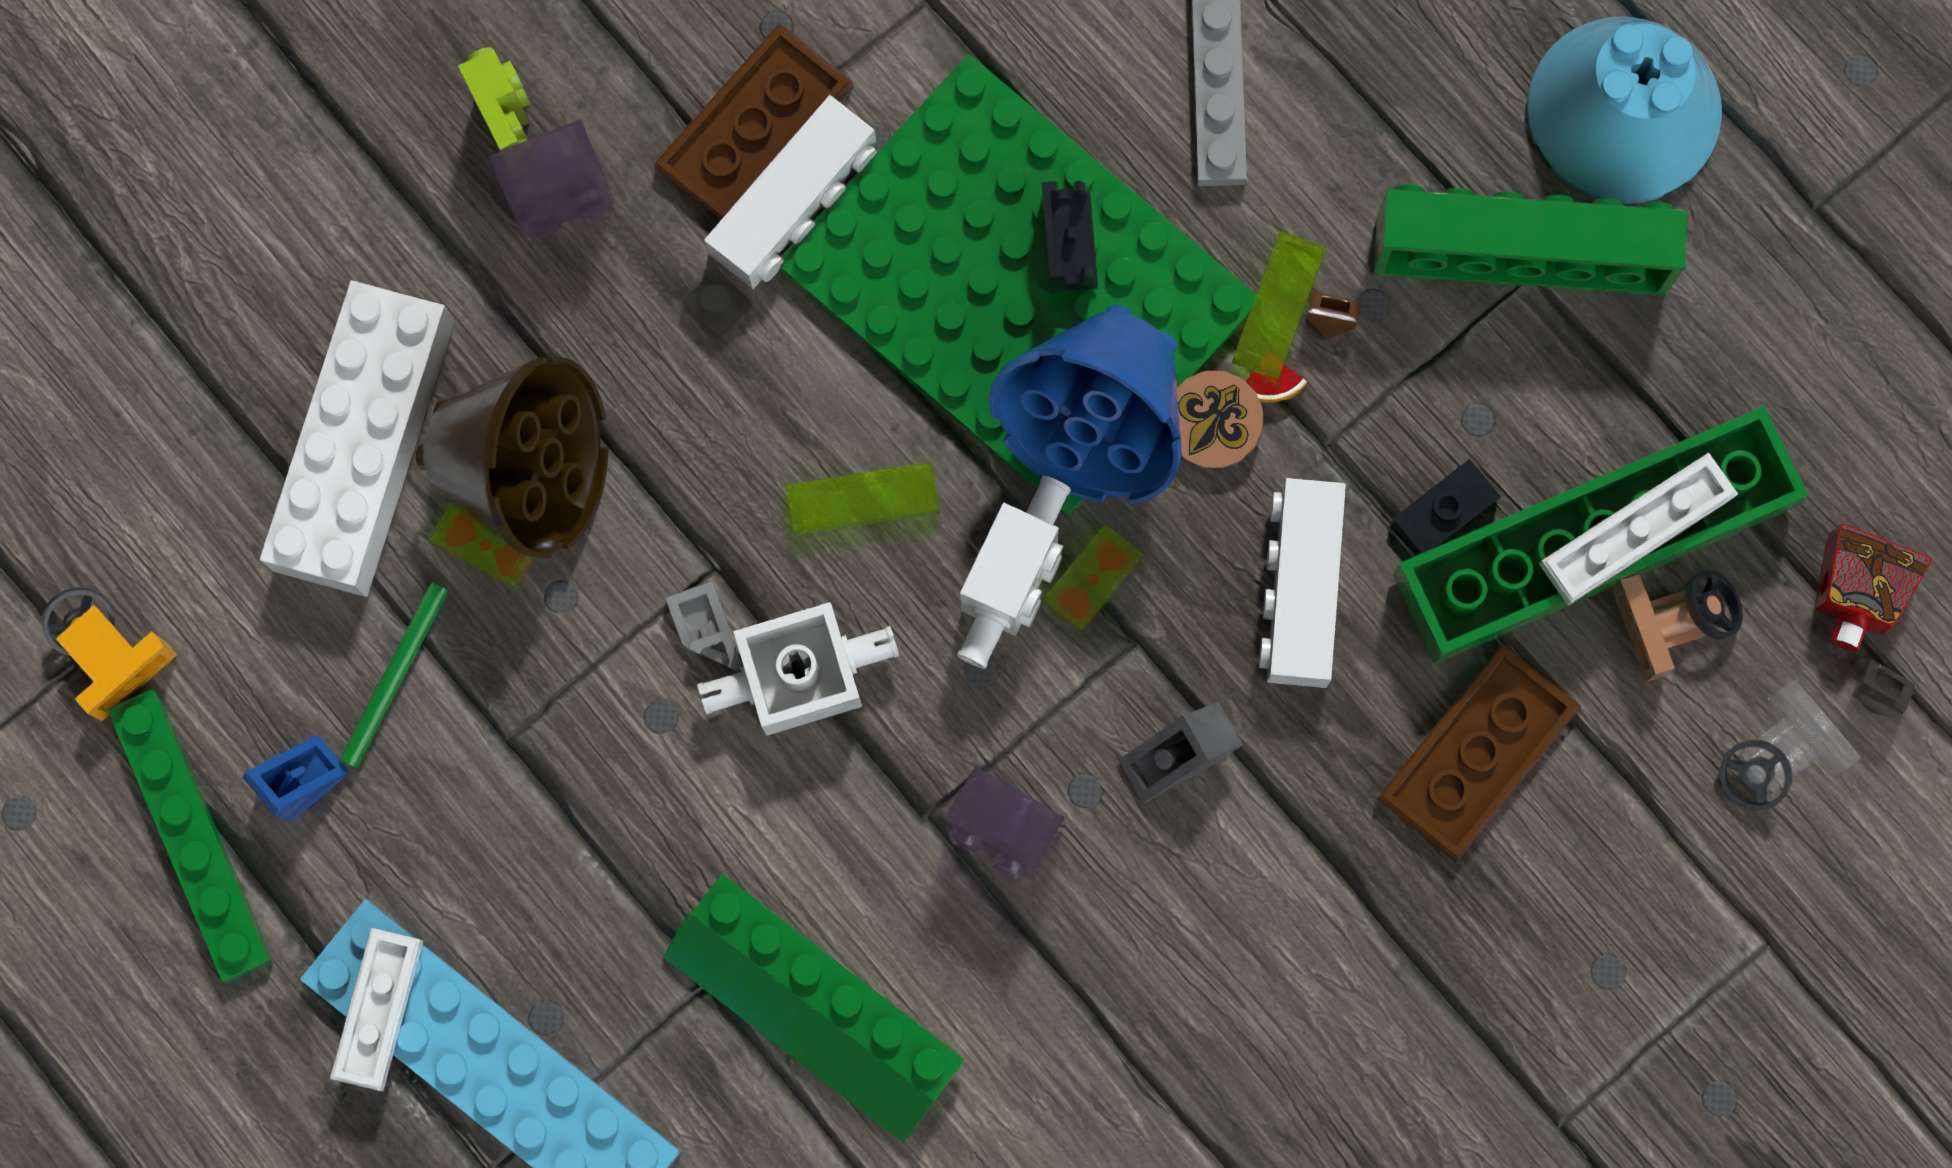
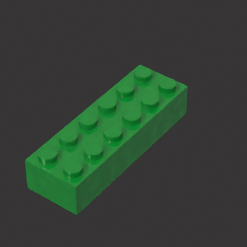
[1373,184,1687,296]

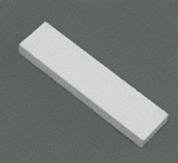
[1539,453,1738,606]

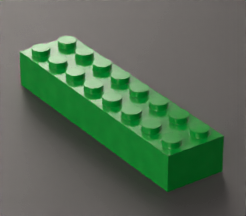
[1393,406,1809,665]

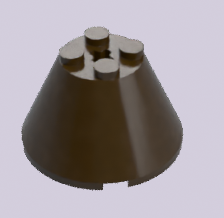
[415,356,609,558]

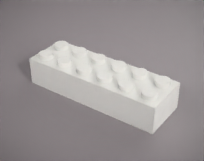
[260,280,455,597]

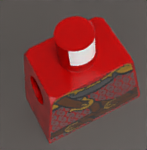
[1815,523,1932,652]

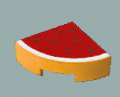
[1245,353,1307,403]

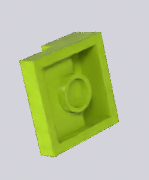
[458,47,534,181]

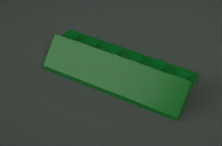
[663,874,965,1143]

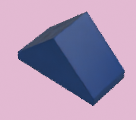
[242,734,349,824]

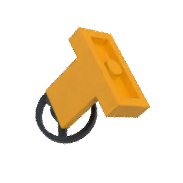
[42,587,178,721]

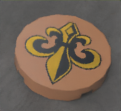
[1177,371,1263,469]

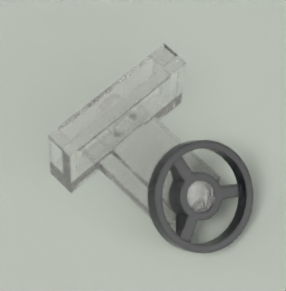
[1720,679,1862,810]

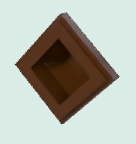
[1308,291,1360,340]

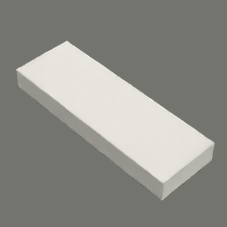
[330,928,424,1091]

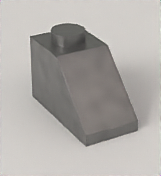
[1118,701,1243,803]

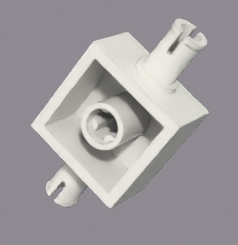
[957,476,1071,669]
[698,602,899,736]

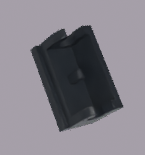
[1041,181,1098,293]

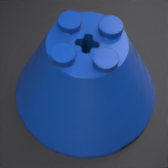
[989,305,1182,504]

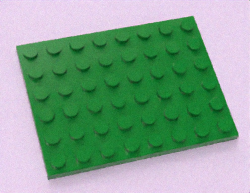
[779,54,1262,518]

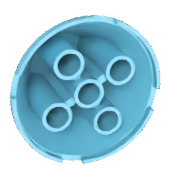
[1527,17,1722,204]

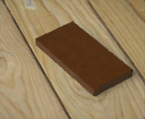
[654,23,853,222]
[1376,644,1581,862]

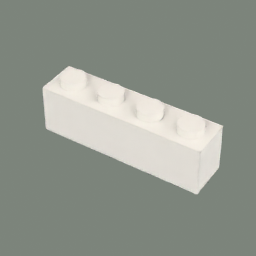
[704,95,877,289]
[1259,478,1346,688]

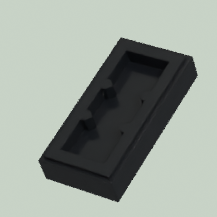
[1391,459,1501,555]

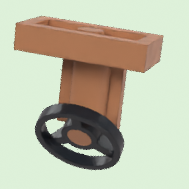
[1612,570,1743,682]

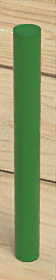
[339,582,449,769]

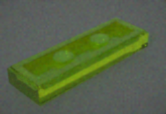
[1232,231,1326,379]
[786,462,940,536]

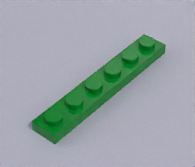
[107,689,274,983]

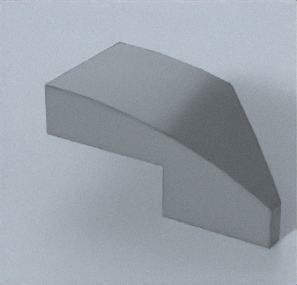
[665,581,743,671]

